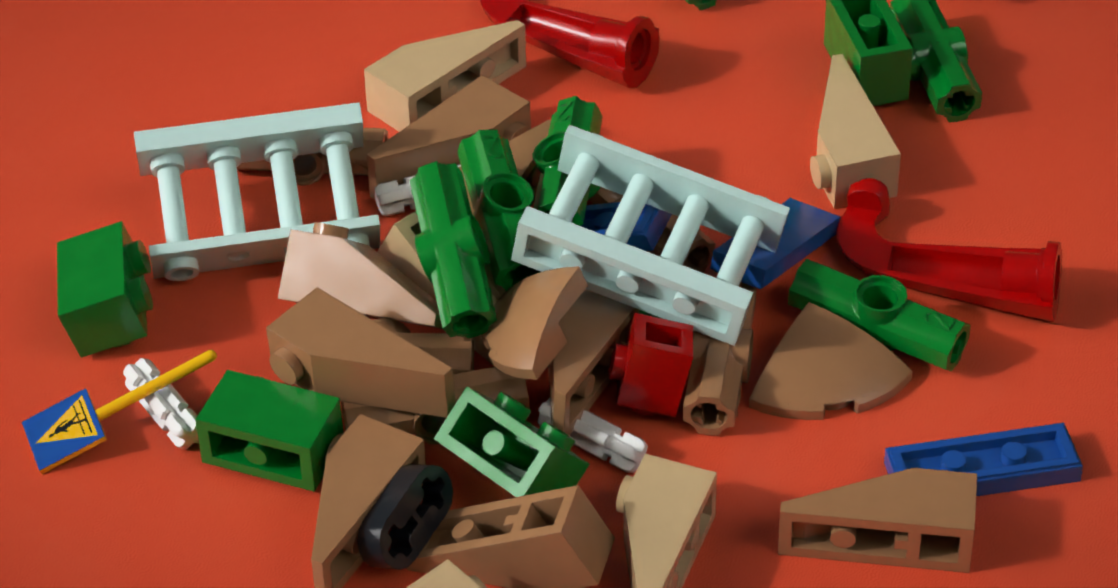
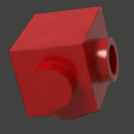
[608,313,694,417]

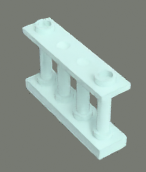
[134,102,380,281]
[511,124,790,346]

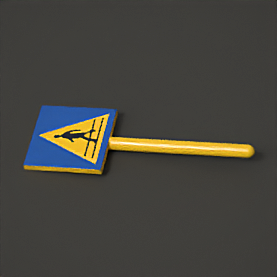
[22,350,217,474]

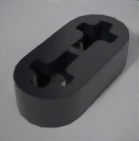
[357,464,453,570]

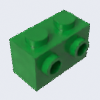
[824,0,917,106]
[57,221,153,358]
[196,370,344,492]
[433,386,590,497]

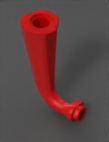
[480,0,660,88]
[837,178,1062,322]

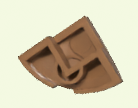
[482,266,588,380]
[749,302,912,420]

